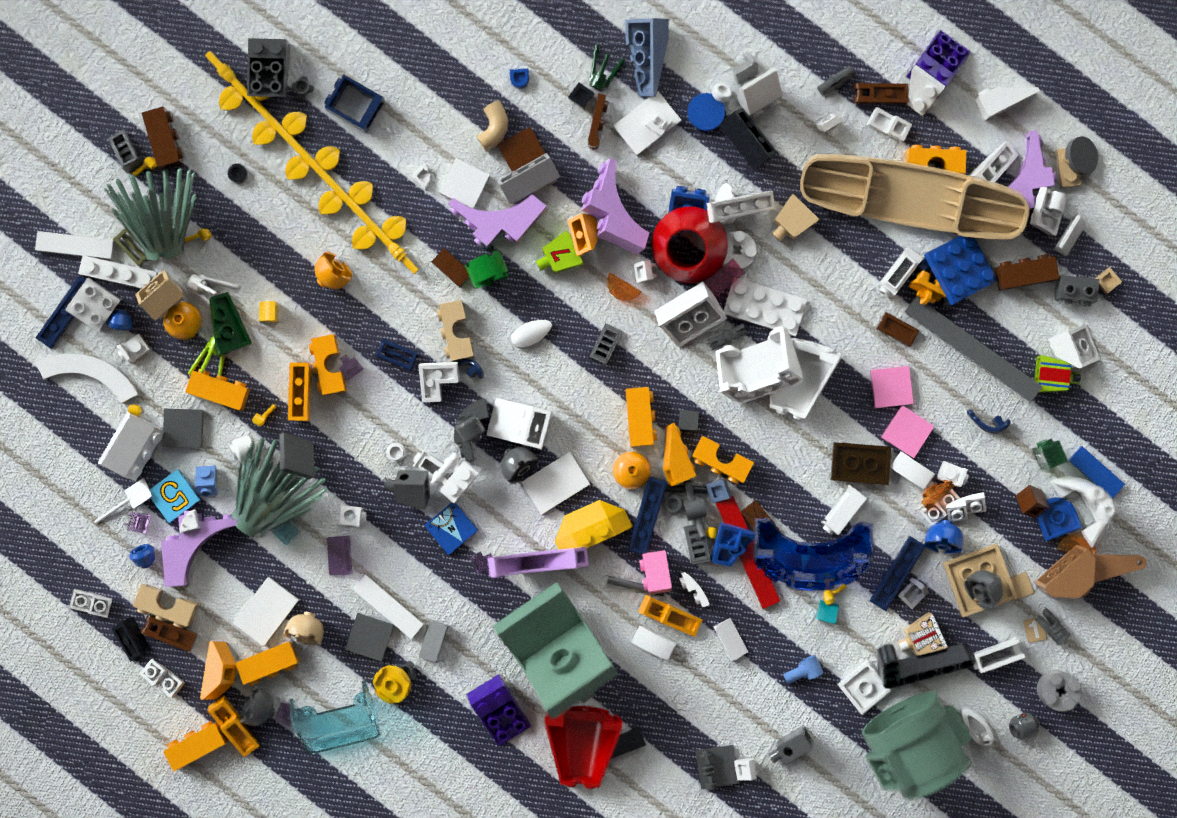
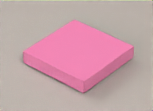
[870,366,914,408]
[881,405,935,458]

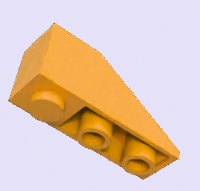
[663,423,696,487]

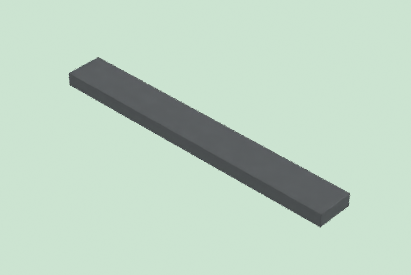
[904,296,1042,403]

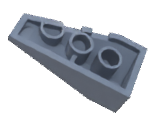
[625,18,669,96]

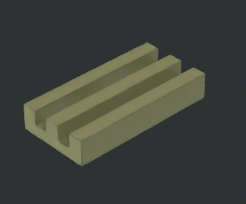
[113,228,148,267]

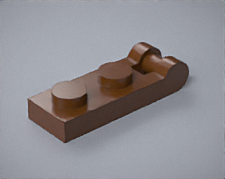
[854,83,908,104]
[588,94,608,150]
[141,614,198,652]

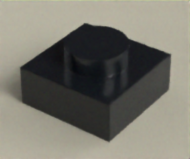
[568,82,594,110]

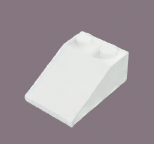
[737,67,783,119]

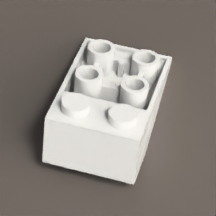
[486,398,552,450]

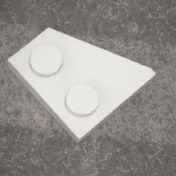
[907,65,945,116]

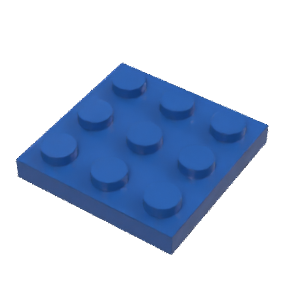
[924,236,998,305]

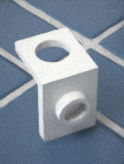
[339,505,367,527]

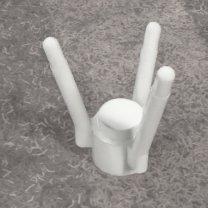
[187,274,238,306]

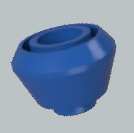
[106,310,133,331]
[129,544,155,569]

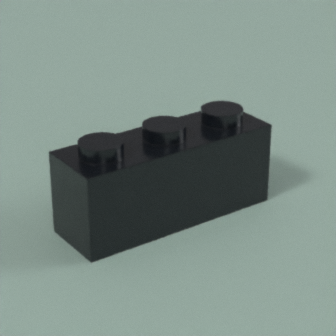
[719,107,777,170]

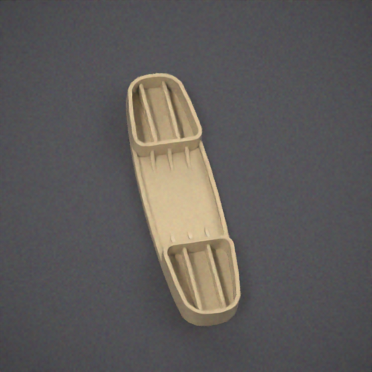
[800,154,1029,239]

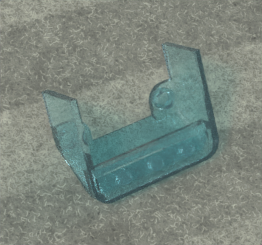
[289,680,380,754]

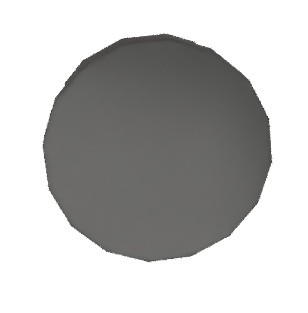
[1065,136,1098,175]

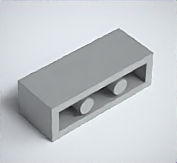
[497,153,560,205]

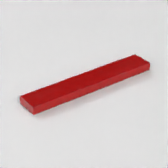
[715,496,780,609]

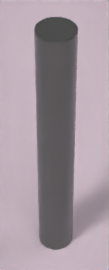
[607,576,664,597]

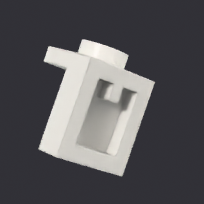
[117,334,151,363]
[936,461,969,487]

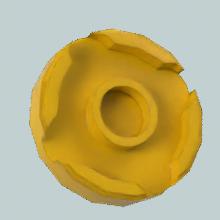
[373,665,411,704]

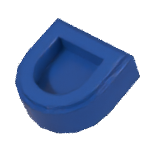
[510,68,529,89]

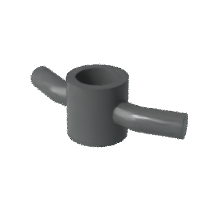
[683,480,707,539]

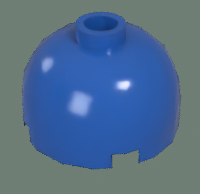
[924,520,964,554]

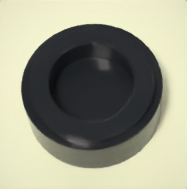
[227,163,248,183]

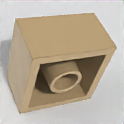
[135,269,184,321]

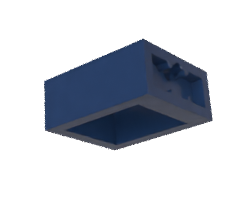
[324,74,385,133]

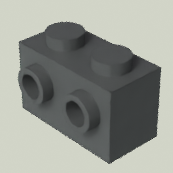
[1054,275,1099,307]

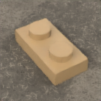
[1056,148,1081,188]

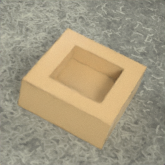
[1095,267,1122,295]

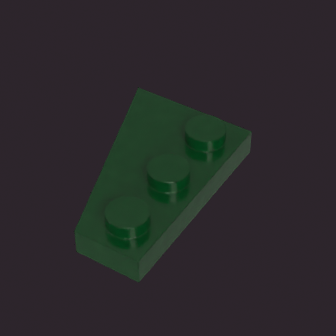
[209,292,252,357]

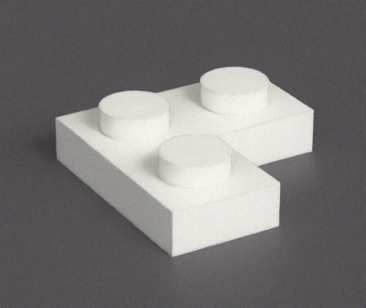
[419,362,459,402]

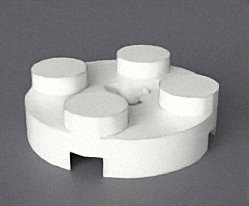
[723,231,756,270]

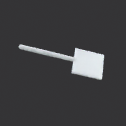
[95,478,153,524]

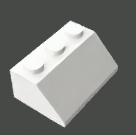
[655,282,727,347]
[98,412,165,481]

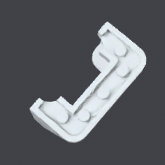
[716,327,803,403]

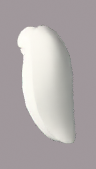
[511,320,552,347]
[961,707,994,747]

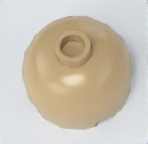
[284,612,324,645]

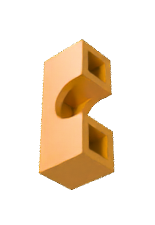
[905,145,966,174]
[309,334,347,396]
[691,436,754,485]

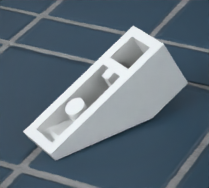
[975,87,1040,120]
[969,141,1018,183]

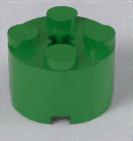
[464,250,509,289]

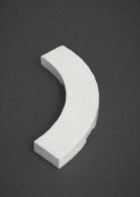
[35,354,139,404]

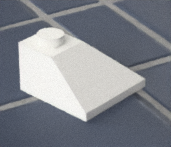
[1049,324,1100,368]

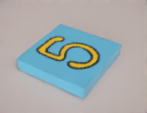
[150,469,201,523]

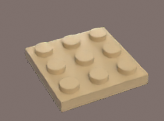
[942,543,1017,617]

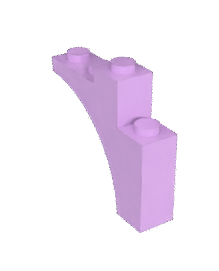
[1008,130,1056,211]
[581,158,649,255]
[448,194,547,248]
[161,511,238,587]
[488,547,588,577]

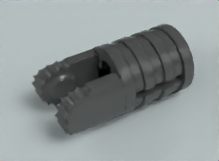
[1035,608,1071,645]

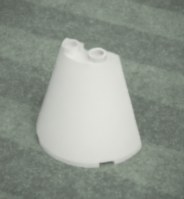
[768,336,841,420]
[1051,476,1114,548]

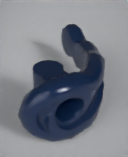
[455,359,484,379]
[967,409,1011,434]

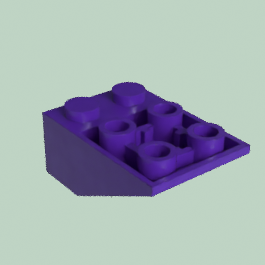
[906,30,971,99]
[466,674,531,746]

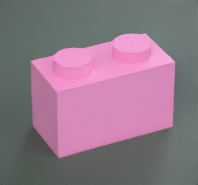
[639,550,672,595]

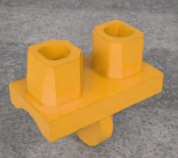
[909,271,946,305]

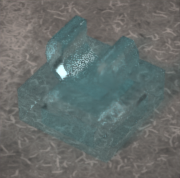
[272,522,300,545]

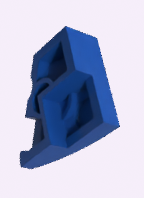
[710,522,758,567]

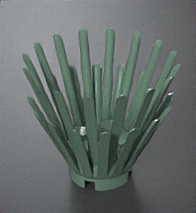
[104,168,196,260]
[232,437,328,538]

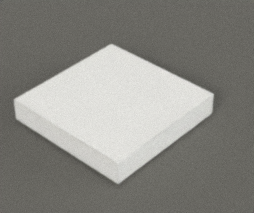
[439,158,490,209]
[837,660,892,715]

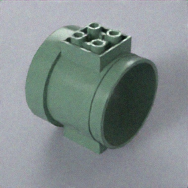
[862,692,972,799]

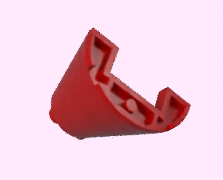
[544,706,622,789]

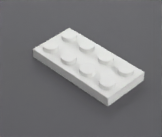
[723,277,807,336]

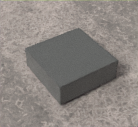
[678,410,699,431]

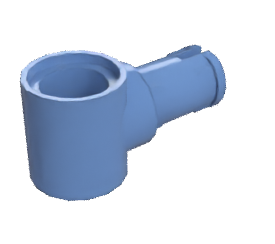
[783,655,824,684]

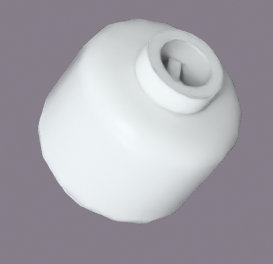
[230,435,258,463]

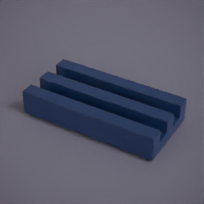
[376,338,419,371]

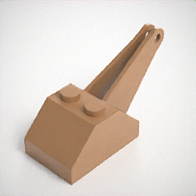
[1034,544,1147,598]

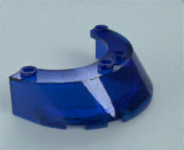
[754,518,874,591]

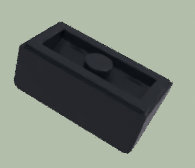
[111,617,151,662]

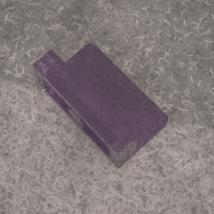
[327,535,353,575]

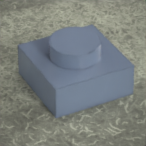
[706,479,732,503]

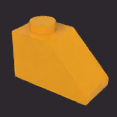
[567,213,599,256]

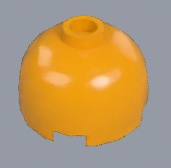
[314,251,353,289]
[163,302,203,340]
[613,451,651,489]

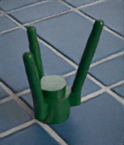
[588,44,625,91]

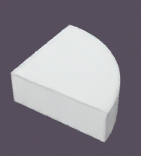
[411,163,431,190]
[180,509,200,533]

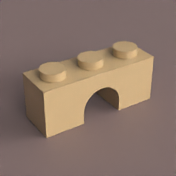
[437,300,475,362]
[133,584,199,628]

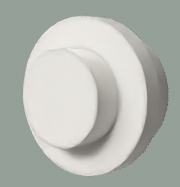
[386,443,406,462]

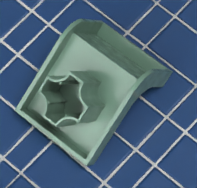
[493,582,618,719]

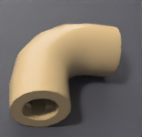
[477,100,508,152]

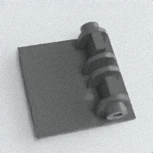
[695,745,739,790]

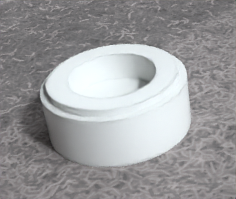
[712,83,732,102]

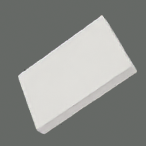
[613,91,681,156]
[521,452,590,515]
[233,577,300,646]

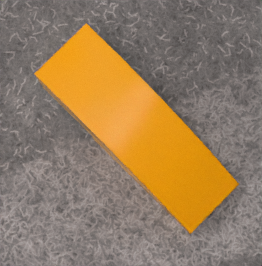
[638,594,703,637]
[208,695,259,757]

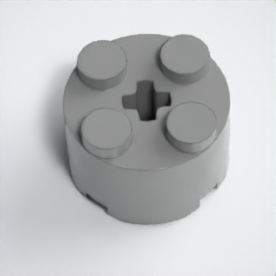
[1037,670,1081,711]

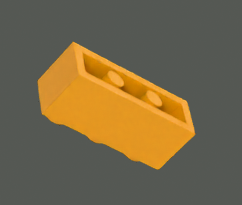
[288,362,312,422]
[185,369,250,411]
[625,387,657,447]
[235,640,300,686]
[163,721,229,772]

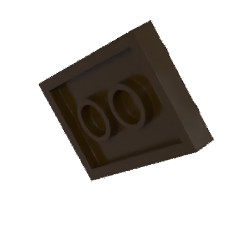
[830,442,892,485]

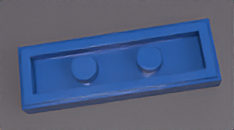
[1068,446,1125,499]

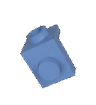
[195,465,218,497]

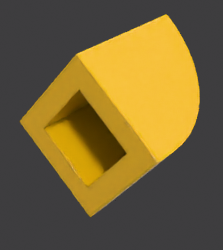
[259,301,279,323]

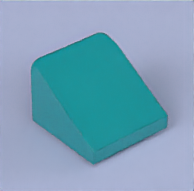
[815,600,839,624]

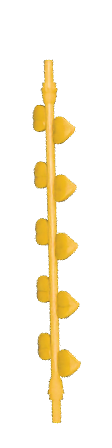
[205,51,419,274]

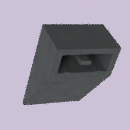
[247,38,290,97]

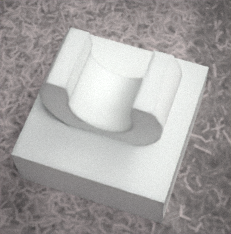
[646,110,672,137]
[816,114,841,137]
[634,260,658,283]
[734,759,758,780]

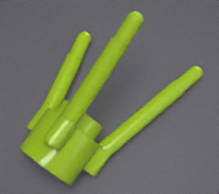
[188,337,225,376]

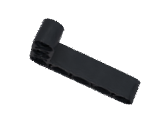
[877,643,975,689]

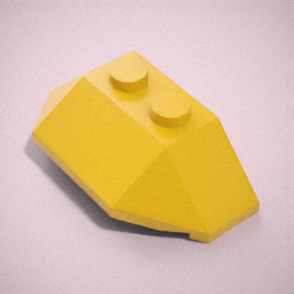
[555,500,632,549]

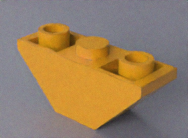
[200,641,236,699]

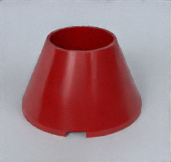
[651,206,728,283]

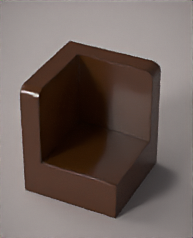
[1016,485,1050,519]

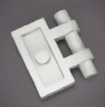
[429,453,479,503]

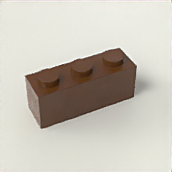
[141,106,184,171]
[995,254,1060,291]

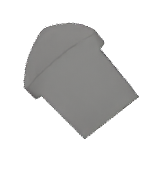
[732,52,758,84]
[897,578,929,609]

